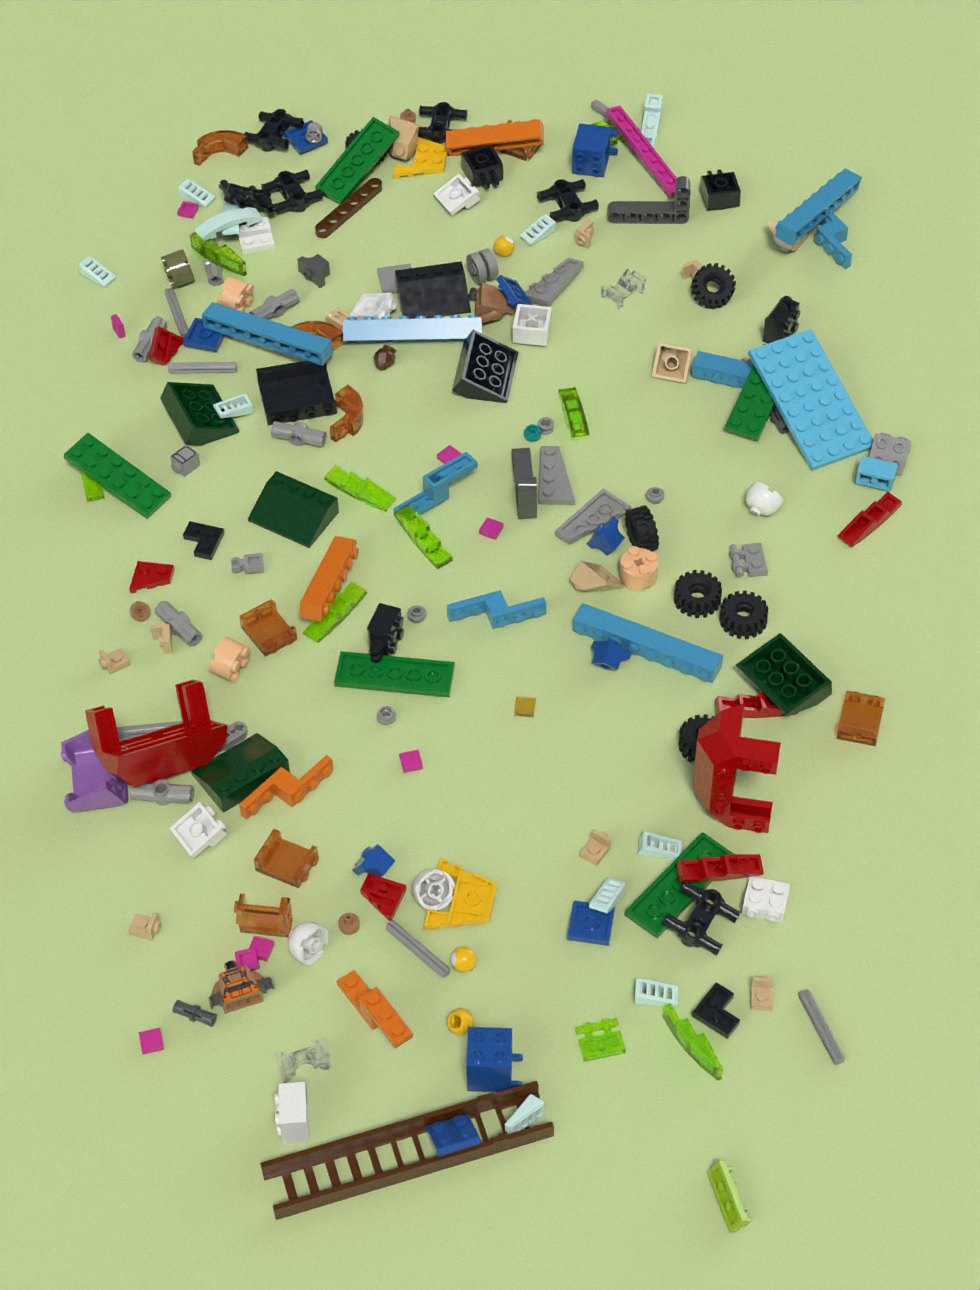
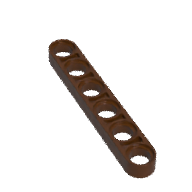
[315,178,382,238]

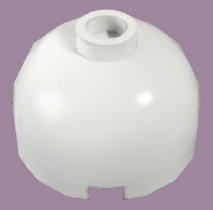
[746,481,784,516]
[412,868,455,911]
[288,922,329,965]

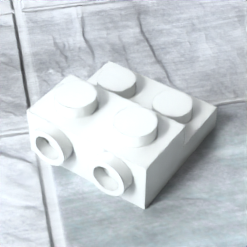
[433,174,480,216]
[237,216,275,254]
[350,293,397,320]
[169,802,228,859]
[742,876,790,923]

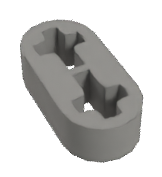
[219,721,248,751]

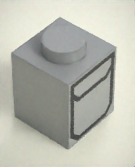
[170,445,200,477]

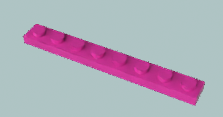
[606,105,677,198]

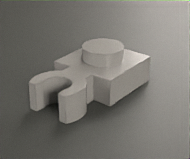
[231,553,264,573]

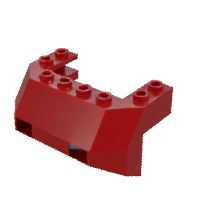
[85,679,227,787]
[693,703,781,833]

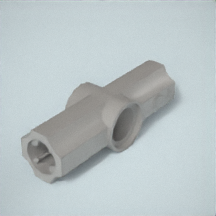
[203,241,223,286]
[249,289,300,319]
[132,316,167,363]
[271,422,327,447]
[155,601,202,646]
[131,779,194,806]

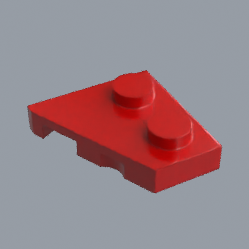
[148,326,184,366]
[129,561,175,593]
[360,873,407,921]

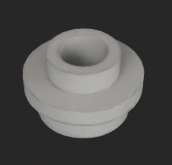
[646,487,664,504]
[407,605,426,623]
[377,706,396,725]

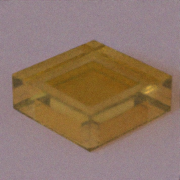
[514,696,536,718]

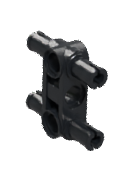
[418,102,468,144]
[243,109,304,152]
[261,169,323,214]
[537,179,599,222]
[219,180,276,214]
[662,881,741,956]

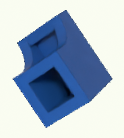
[587,516,625,556]
[591,639,632,670]
[352,844,395,877]

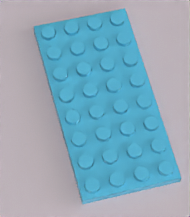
[748,329,874,471]

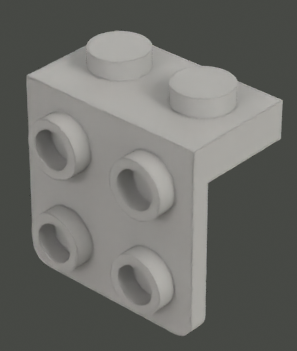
[869,433,911,476]

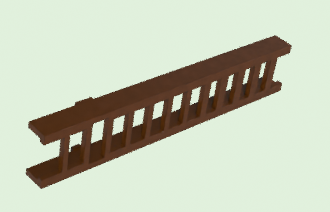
[260,1081,554,1220]

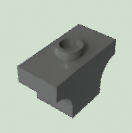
[297,254,330,288]

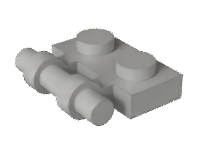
[729,543,768,577]

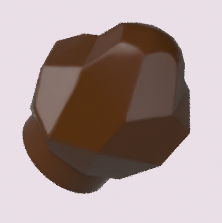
[373,344,396,370]

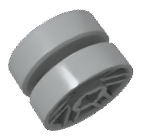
[466,248,499,284]

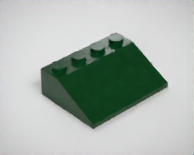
[160,382,240,445]
[248,471,339,548]
[736,633,832,716]
[191,733,290,813]

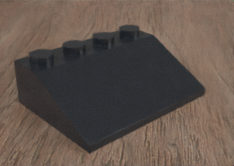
[395,261,471,319]
[452,329,518,403]

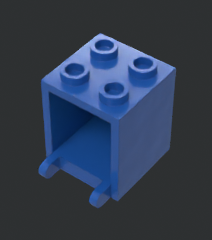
[572,123,619,178]
[466,1027,523,1092]

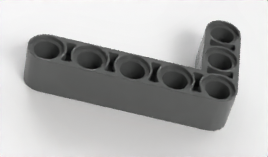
[608,176,691,224]
[512,448,537,519]

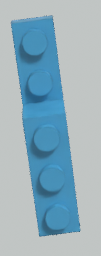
[815,212,852,269]
[394,452,478,523]
[447,590,546,629]

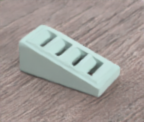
[178,179,215,208]
[520,214,556,246]
[78,256,116,288]
[213,393,253,419]
[637,831,682,860]
[589,878,626,913]
[635,978,678,1007]
[505,1094,545,1134]

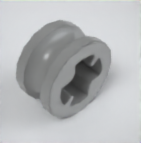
[538,417,554,435]

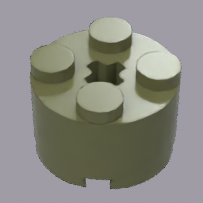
[161,249,195,289]

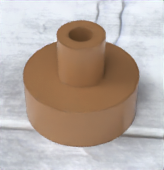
[400,109,416,123]
[130,601,150,621]
[338,913,360,935]

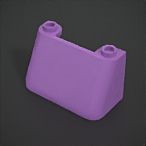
[61,730,128,812]

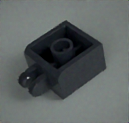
[461,144,503,189]
[700,169,741,210]
[763,295,801,344]
[367,603,404,663]

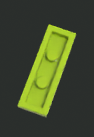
[707,1160,753,1232]

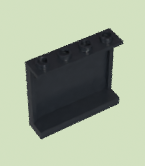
[256,361,337,426]

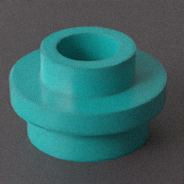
[524,424,541,441]

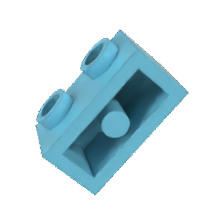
[855,456,898,492]

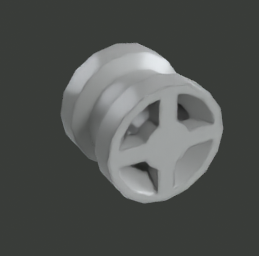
[306,122,323,143]

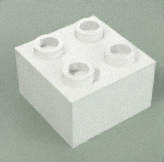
[513,304,552,346]
[275,1082,310,1144]

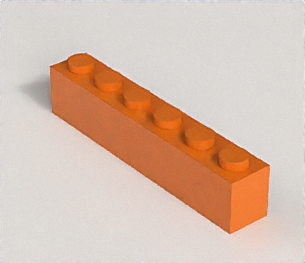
[446,119,544,156]
[300,536,359,622]

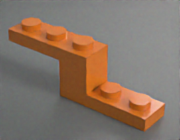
[239,755,333,820]
[337,970,413,1049]

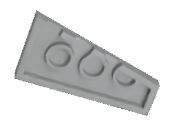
[523,258,584,307]
[539,446,575,505]
[556,489,631,544]

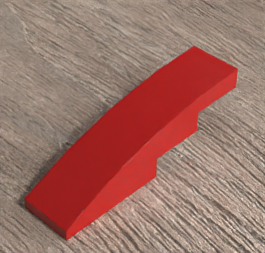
[837,491,902,547]
[715,692,798,718]
[677,854,764,883]

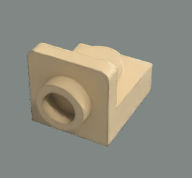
[575,219,594,249]
[682,259,702,280]
[324,307,352,332]
[151,624,173,654]
[98,648,130,675]
[580,829,611,867]
[128,913,161,941]
[751,976,774,1011]

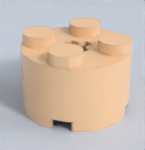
[217,276,254,312]
[620,546,658,591]
[209,637,250,682]

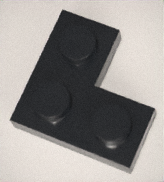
[183,521,225,560]
[692,982,740,1039]

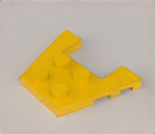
[394,137,448,179]
[424,858,497,930]

